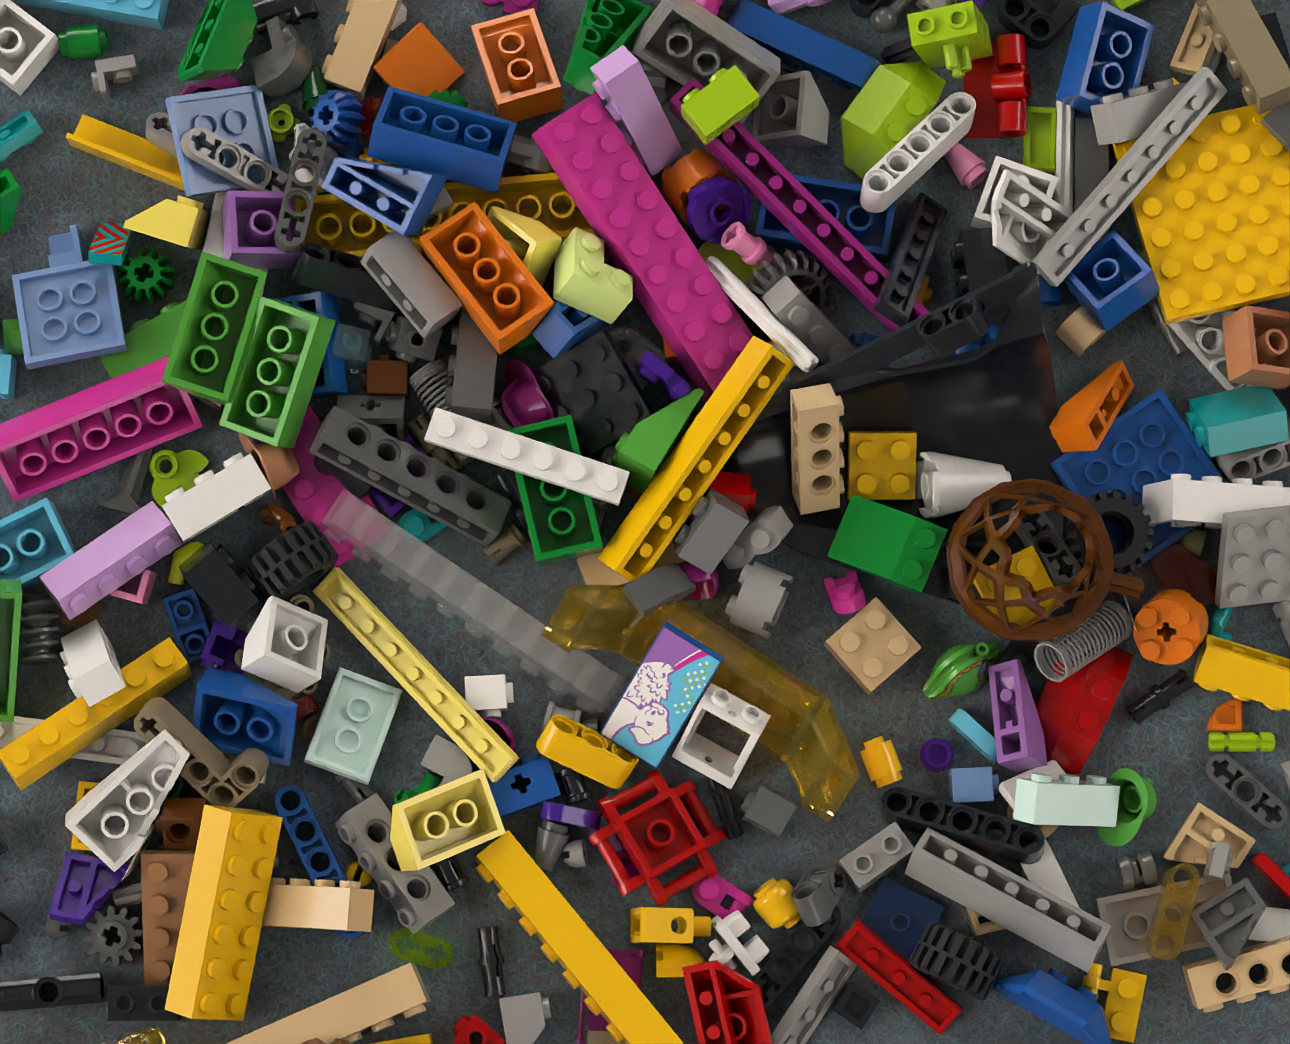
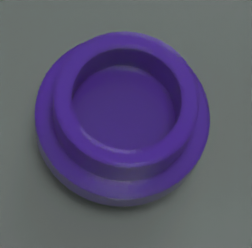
[920,738,954,772]

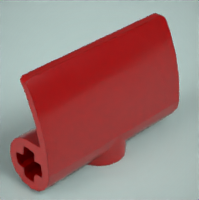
[964,34,1032,138]

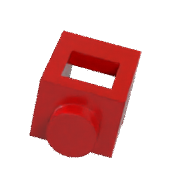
[452,1014,506,1044]

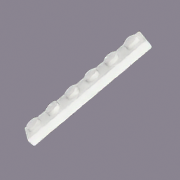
[424,407,630,506]

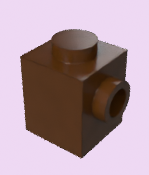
[361,355,410,399]

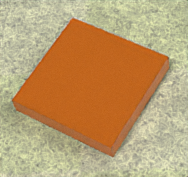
[372,22,465,97]

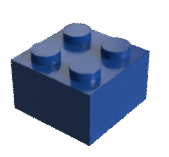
[1065,230,1160,332]

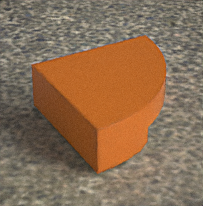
[1207,698,1242,732]

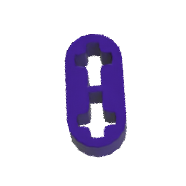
[540,801,602,830]

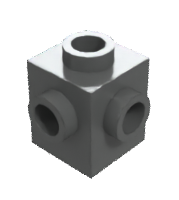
[387,316,443,363]

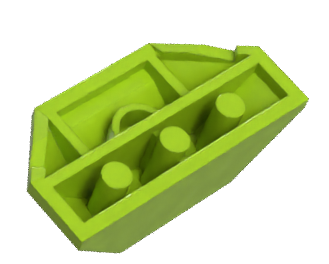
[840,61,946,180]

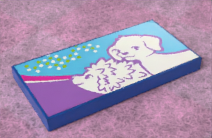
[599,621,725,769]

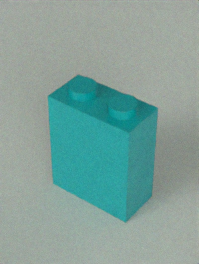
[1185,385,1289,457]

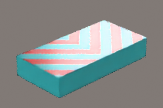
[88,222,134,266]

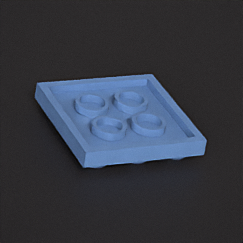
[165,85,279,197]
[12,261,127,370]

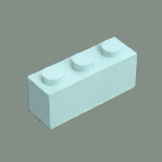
[1013,773,1120,827]

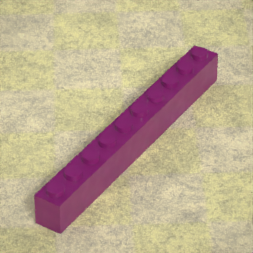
[669,77,930,332]

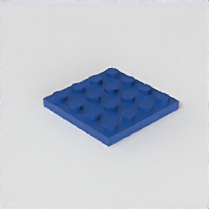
[1050,388,1226,575]

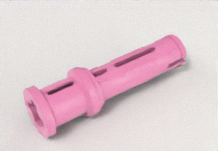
[721,222,774,269]

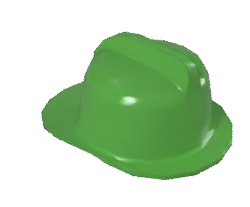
[1098,768,1157,847]

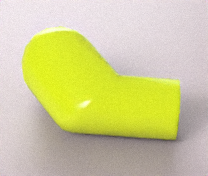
[168,542,204,585]

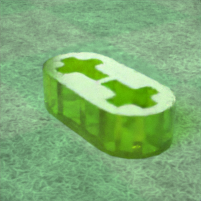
[389,928,453,969]

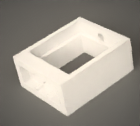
[672,683,771,789]

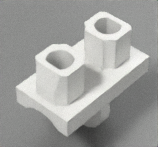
[709,910,770,976]

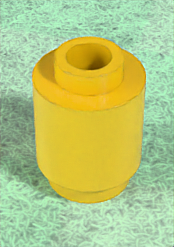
[860,736,903,789]

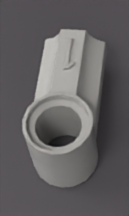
[507,134,552,174]

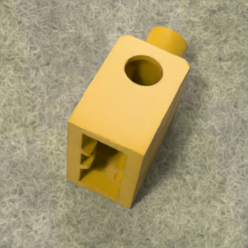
[630,907,711,944]

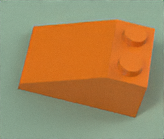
[471,8,564,122]

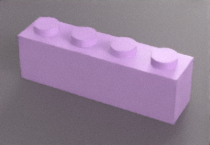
[590,45,685,177]
[40,501,182,620]

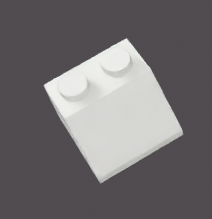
[241,595,328,693]

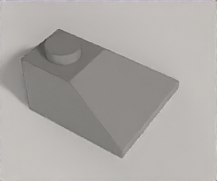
[752,70,830,148]

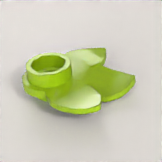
[149,449,209,508]

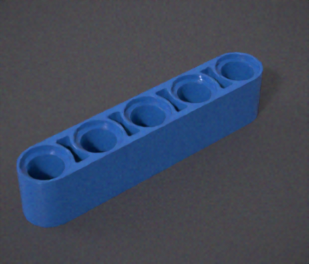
[727,0,883,91]
[274,785,365,939]

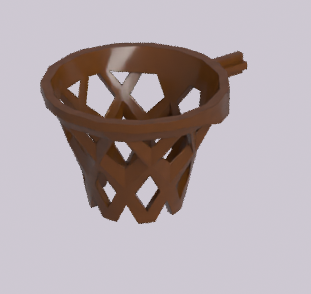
[946,478,1144,642]

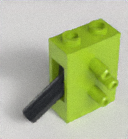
[881,0,993,78]

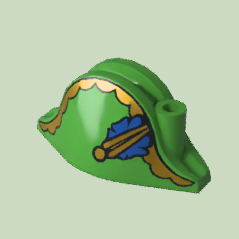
[922,642,1001,700]

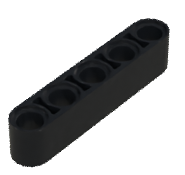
[292,243,405,316]
[881,786,1044,864]

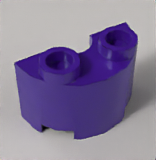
[200,620,263,681]

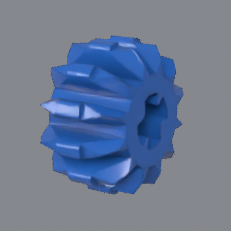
[309,90,365,147]

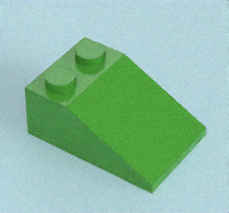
[611,388,704,493]

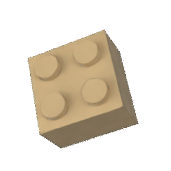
[824,597,922,695]

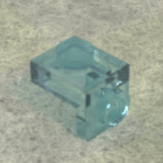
[332,324,372,374]

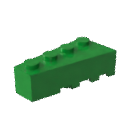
[563,0,653,95]

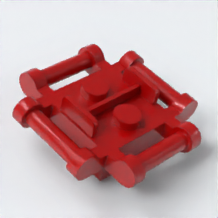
[588,769,727,907]

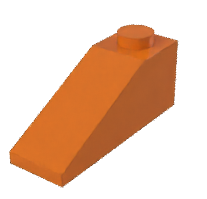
[1049,360,1135,452]

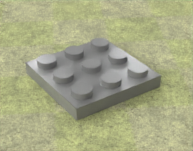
[1214,505,1290,609]

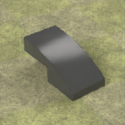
[622,563,696,617]

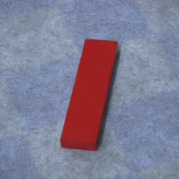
[835,919,963,1035]

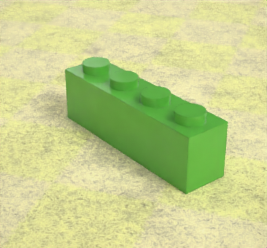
[99,300,187,378]

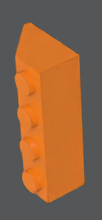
[419,201,554,355]

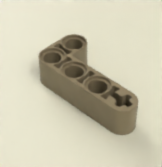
[133,697,269,807]

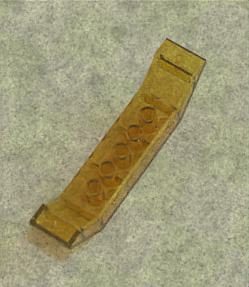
[542,585,861,823]

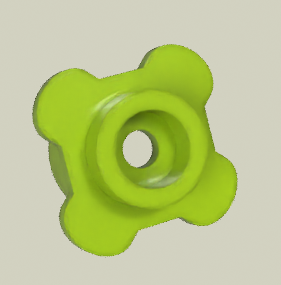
[267,104,301,142]

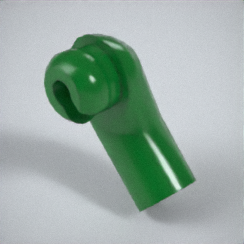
[393,772,441,804]

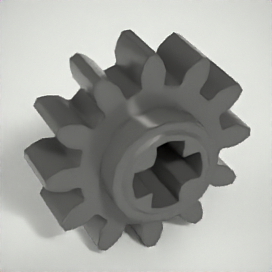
[83,905,143,966]

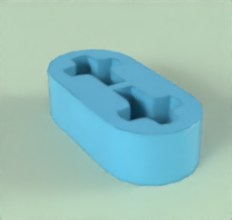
[948,708,998,764]

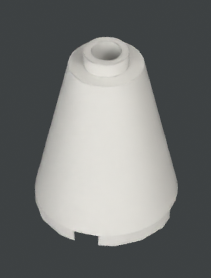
[916,451,1012,519]

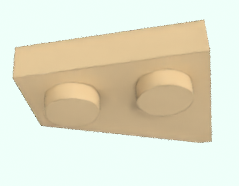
[1162,802,1256,869]

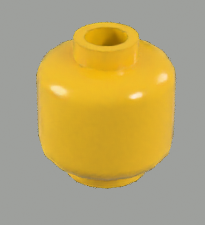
[753,877,801,929]

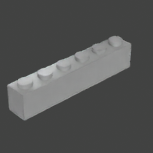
[904,827,1112,973]

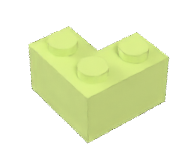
[553,227,633,324]

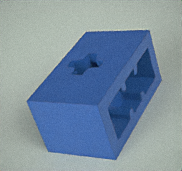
[487,753,561,818]

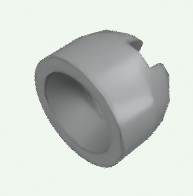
[562,839,588,868]

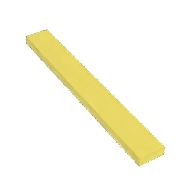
[313,567,519,783]

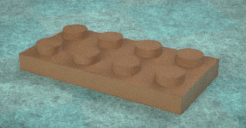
[140,850,196,986]

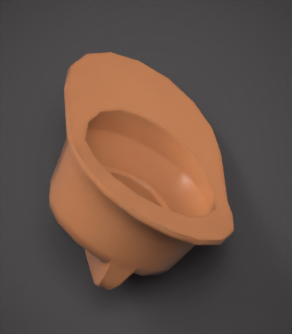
[238,433,300,499]

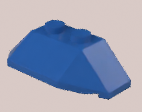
[992,968,1113,1044]

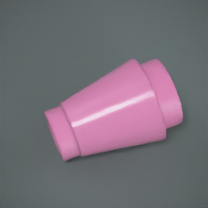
[943,142,989,189]

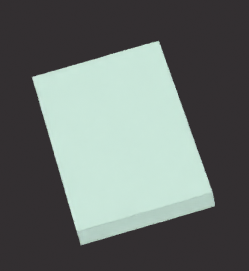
[304,667,403,785]

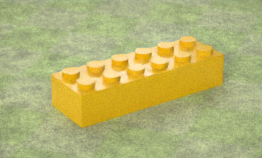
[165,805,283,1021]

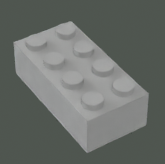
[632,0,780,124]

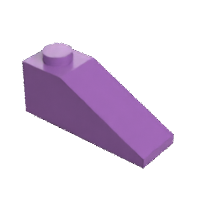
[988,659,1047,772]

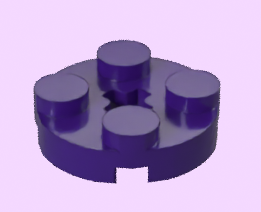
[686,176,751,244]

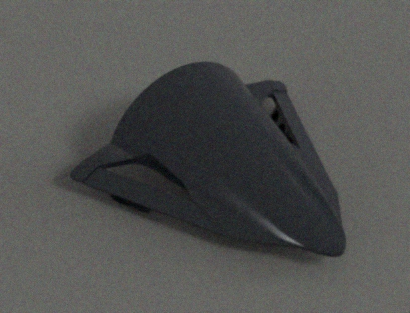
[703,261,1068,637]

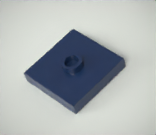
[862,876,945,960]

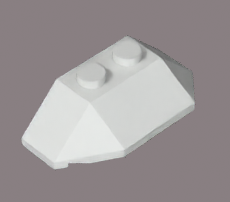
[991,170,1073,274]

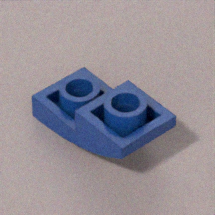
[162,586,210,663]

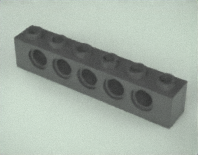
[309,405,512,547]

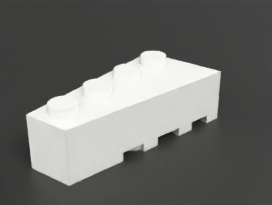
[1142,474,1290,529]

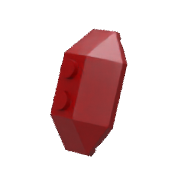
[1036,642,1133,776]
[682,960,773,1044]

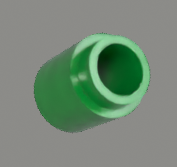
[59,24,109,60]

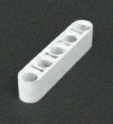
[860,92,976,213]

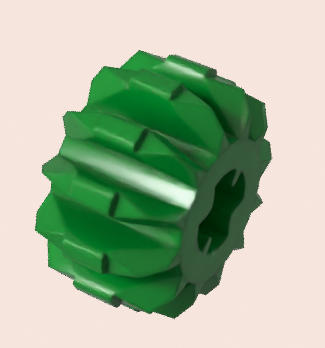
[118,248,175,305]

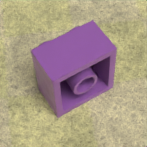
[221,190,299,269]

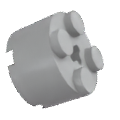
[725,561,794,639]

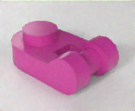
[822,571,866,614]
[692,875,755,919]

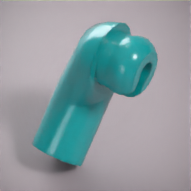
[1208,606,1235,641]

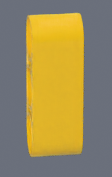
[536,714,639,789]

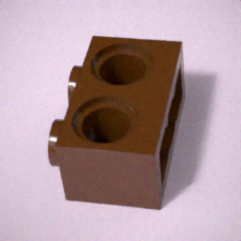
[156,798,207,850]

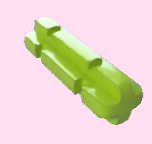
[1208,732,1276,752]

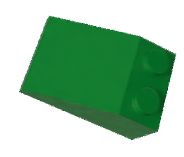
[827,494,948,595]

